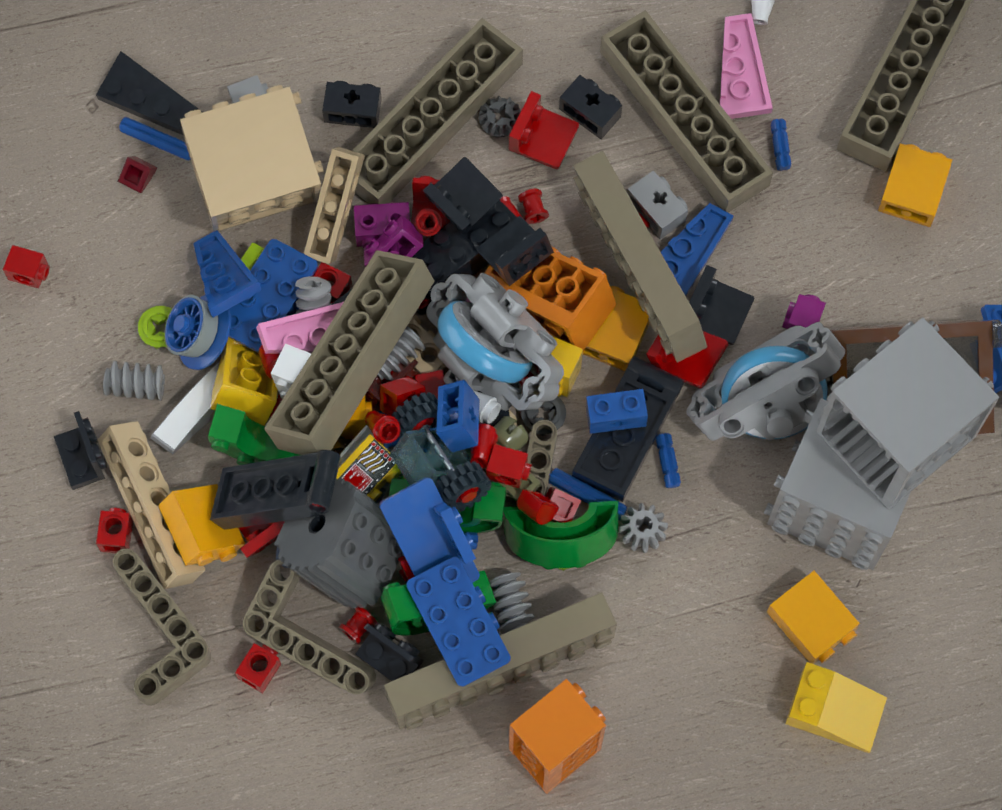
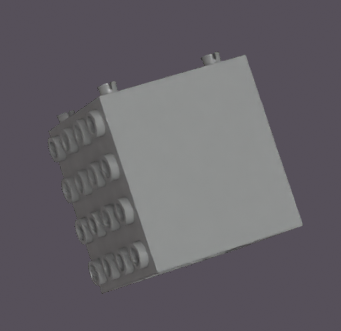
[816,317,999,510]
[764,398,910,570]

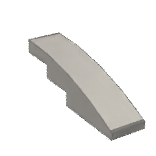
[151,361,220,455]

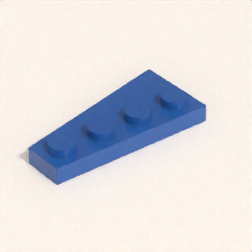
[661,203,734,296]
[193,230,262,318]

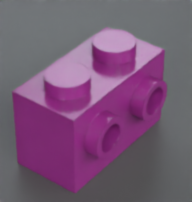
[354,202,410,248]
[364,215,423,267]
[782,294,826,345]

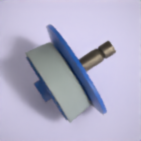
[165,295,231,370]

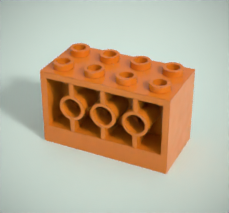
[484,247,616,351]
[509,679,606,794]

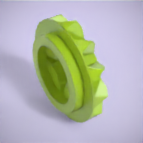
[138,306,172,350]

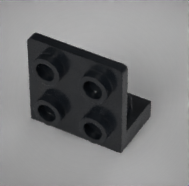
[423,157,503,235]
[477,216,554,286]
[689,265,755,345]
[54,411,107,490]
[355,622,424,681]

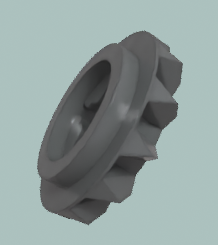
[479,95,521,137]
[521,396,566,436]

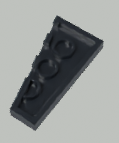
[96,51,203,135]

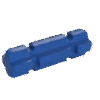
[771,118,791,171]
[656,433,681,488]

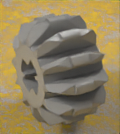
[619,503,668,553]

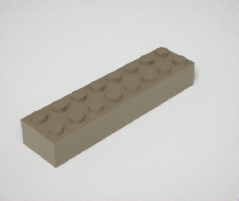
[837,0,974,172]
[600,10,773,212]
[353,18,523,205]
[573,151,707,362]
[264,250,434,455]
[384,592,617,730]

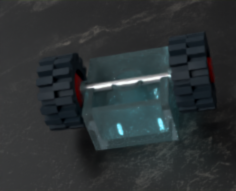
[390,392,492,512]

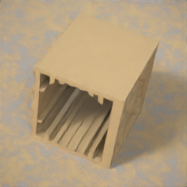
[180,85,324,231]

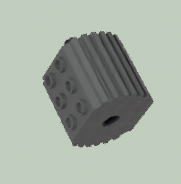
[274,478,402,608]

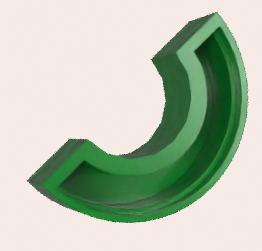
[208,404,299,465]
[389,476,506,534]
[503,501,618,570]
[381,571,496,636]

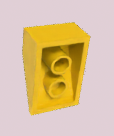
[210,337,277,426]
[785,662,887,753]

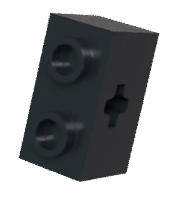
[559,75,622,140]
[322,81,382,128]

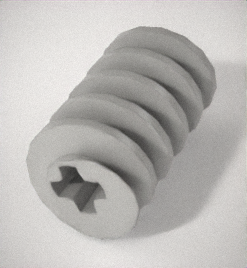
[295,276,331,314]
[375,326,426,384]
[103,361,165,401]
[489,572,535,634]

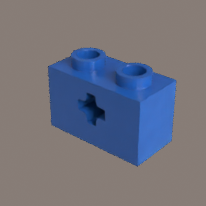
[436,379,480,452]
[585,389,648,434]

